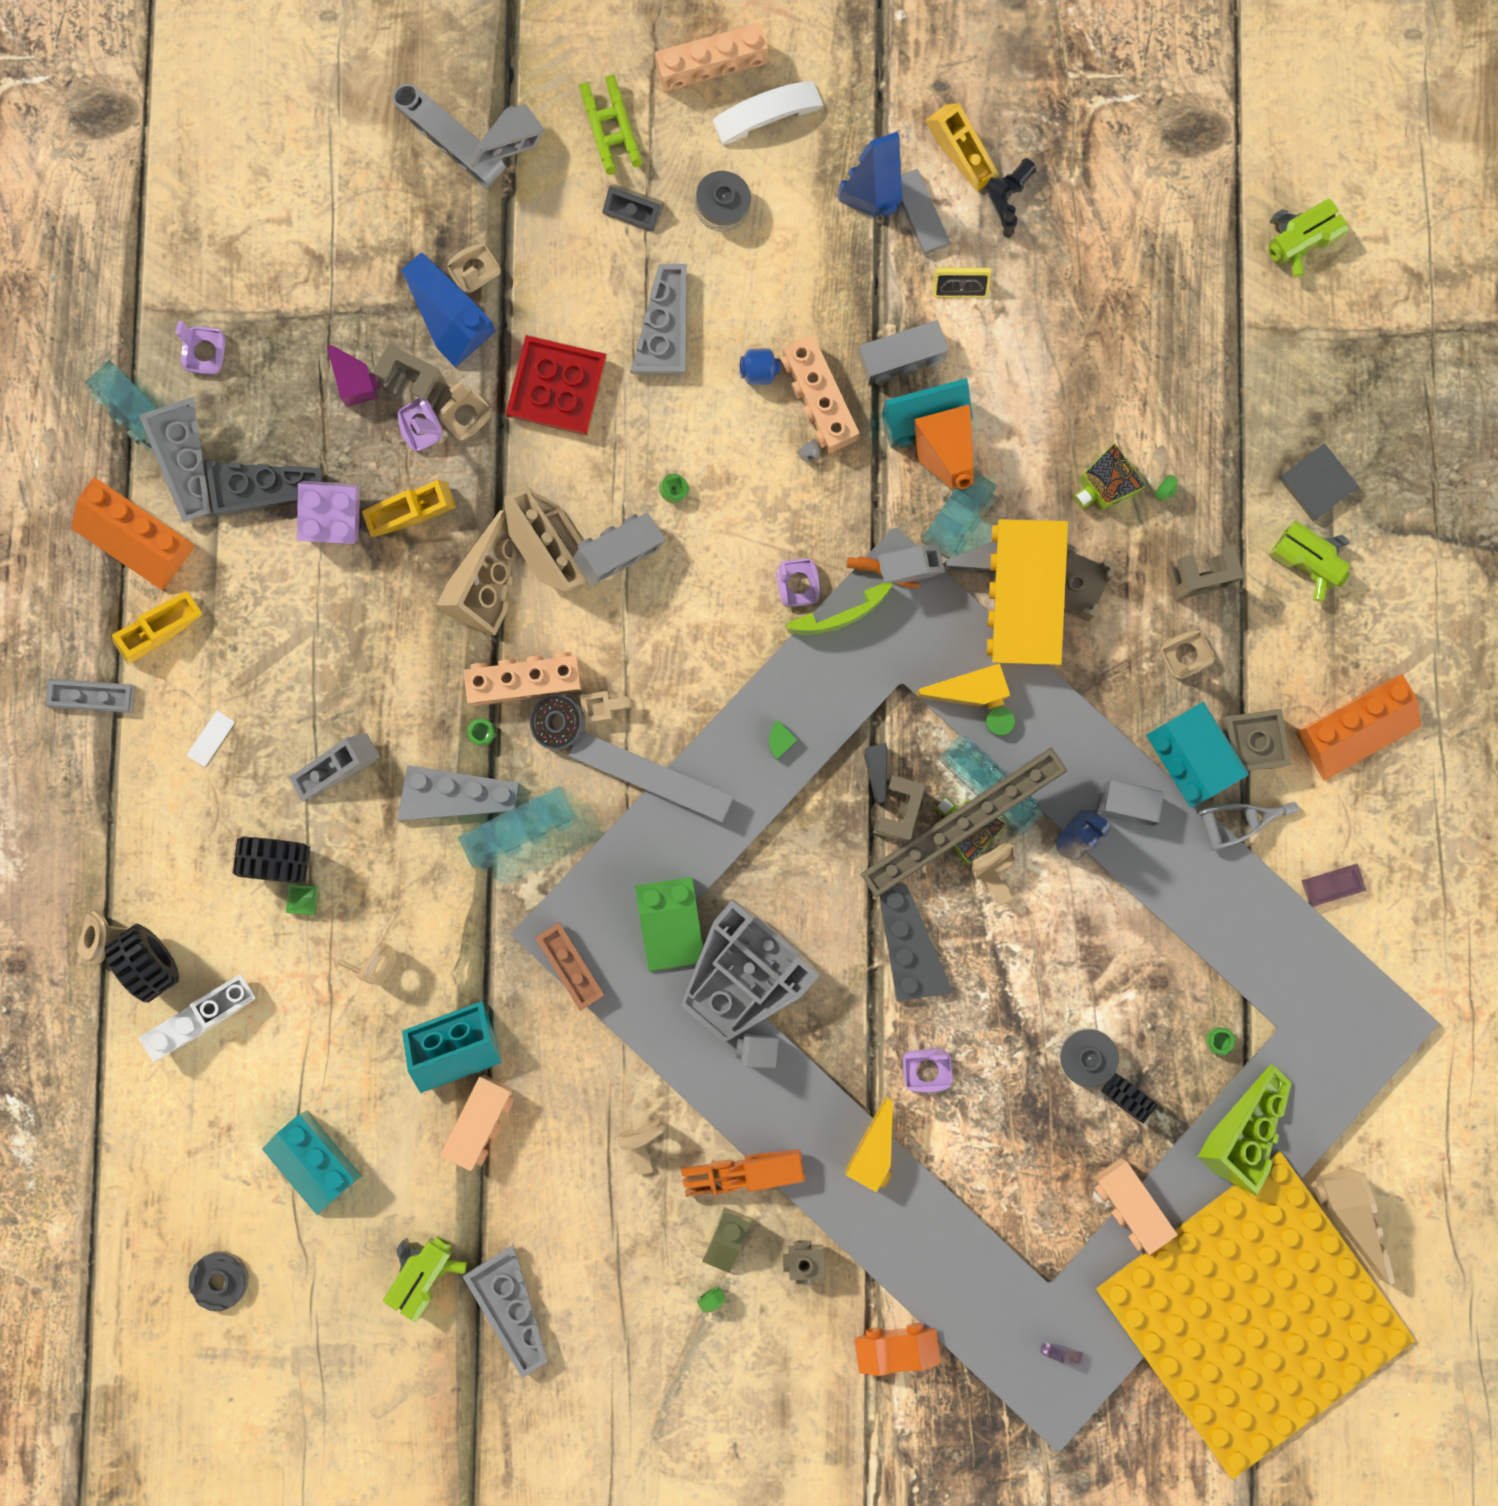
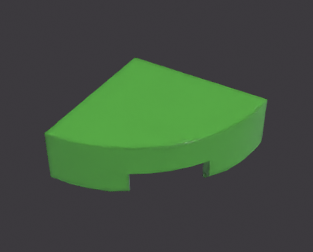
[769,720,797,760]

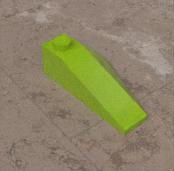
[1197,1065,1292,1195]

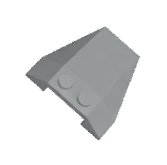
[680,899,820,1043]

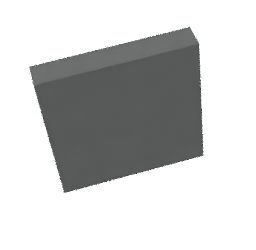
[1279,443,1359,521]

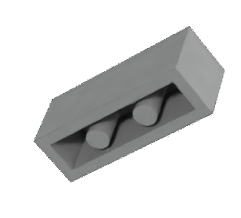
[857,320,949,385]
[573,512,666,587]

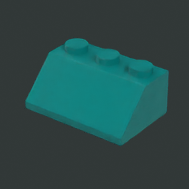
[881,378,973,448]
[1146,701,1249,808]
[402,1001,502,1093]
[262,1111,362,1215]

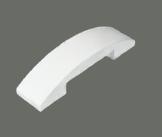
[713,81,823,146]

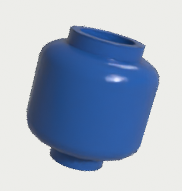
[740,348,780,385]

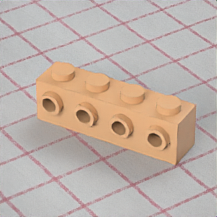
[655,23,768,92]
[780,335,860,454]
[463,652,582,707]

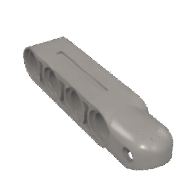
[392,84,506,188]

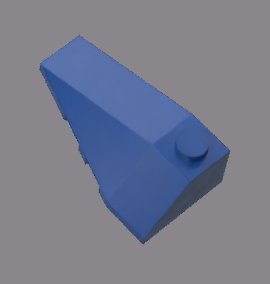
[837,131,902,217]
[402,252,496,368]

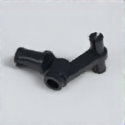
[985,158,1037,237]

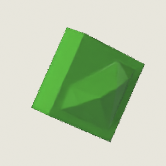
[286,884,319,915]

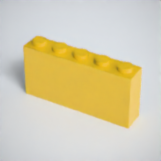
[987,519,1068,665]

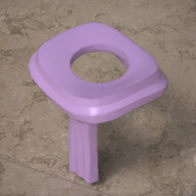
[175,321,225,375]
[398,398,442,451]
[776,558,820,608]
[903,1048,952,1093]

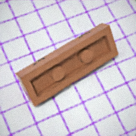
[535,922,605,1011]

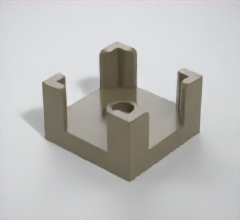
[373,344,447,410]
[1064,544,1117,621]
[1167,545,1244,601]
[1217,709,1291,771]
[873,775,925,843]

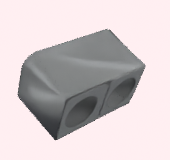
[1098,780,1164,826]

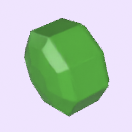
[467,718,496,747]
[1205,1027,1236,1055]
[697,1286,726,1313]

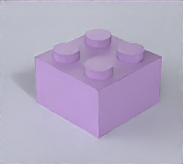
[297,481,360,544]

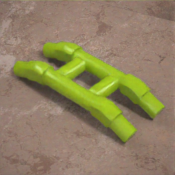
[579,74,642,175]

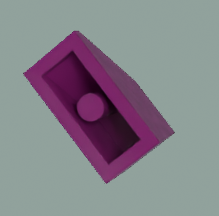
[327,345,380,407]

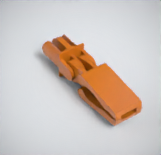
[681,1149,806,1197]

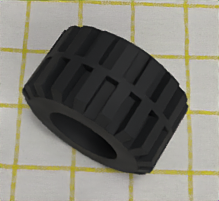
[232,836,310,884]
[104,924,179,1003]

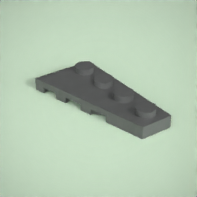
[205,460,324,517]
[879,884,953,1002]

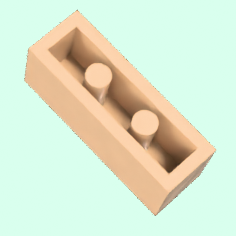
[440,1074,515,1171]
[1093,1158,1178,1255]

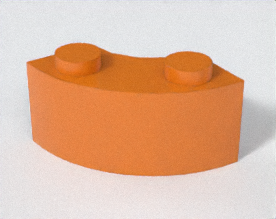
[855,1323,941,1376]

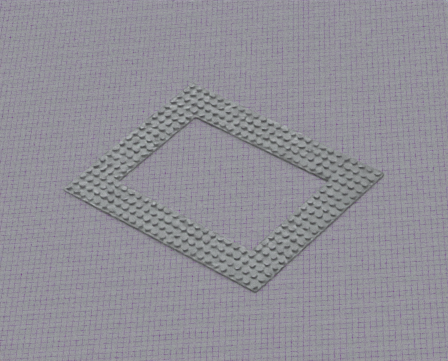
[513,528,1437,1451]

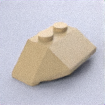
[504,487,587,592]

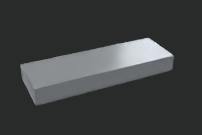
[901,169,950,255]
[45,679,136,714]

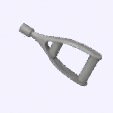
[1199,802,1299,851]

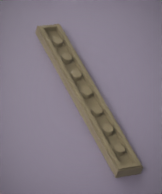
[860,747,1068,897]

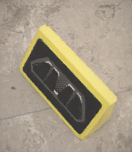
[933,268,991,298]

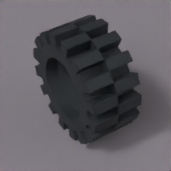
[1101,1073,1158,1124]

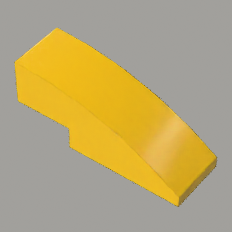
[362,479,457,537]
[112,591,202,665]

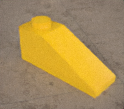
[925,103,999,191]
[916,663,1011,710]
[844,1095,893,1193]

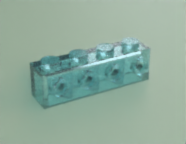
[937,735,1044,836]
[458,786,577,871]

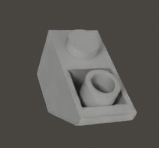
[878,545,945,583]
[736,1033,779,1068]

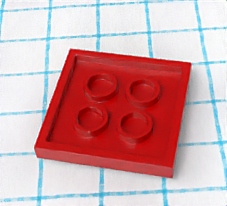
[505,335,607,436]

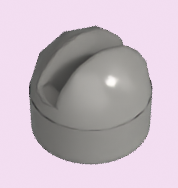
[796,439,821,463]

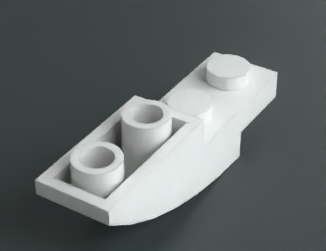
[138,974,256,1063]

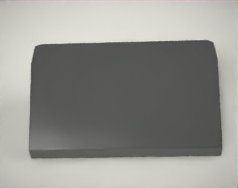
[602,184,664,231]

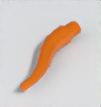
[847,556,920,588]

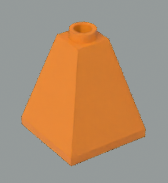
[914,405,974,489]

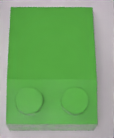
[635,877,703,971]

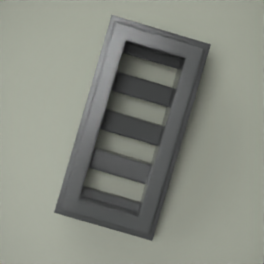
[863,743,887,805]

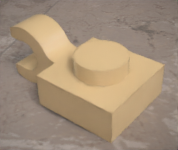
[580,691,632,724]

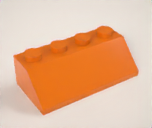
[71,477,196,591]
[1295,674,1421,781]

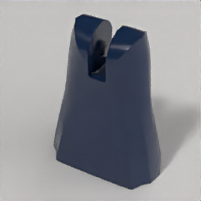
[1055,809,1110,860]

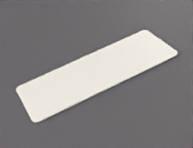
[187,711,235,767]

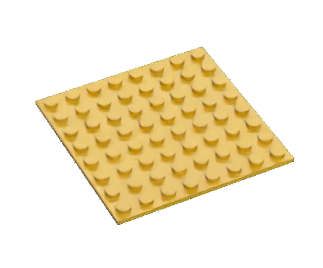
[1095,1151,1415,1480]

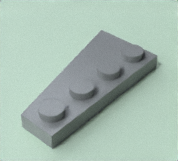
[630,264,687,375]
[138,397,210,522]
[397,765,520,821]
[462,1244,548,1378]

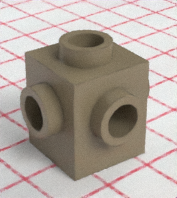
[783,1240,825,1285]

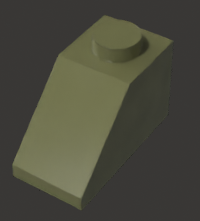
[702,1207,751,1273]

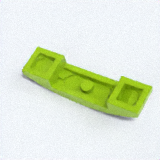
[785,583,892,635]

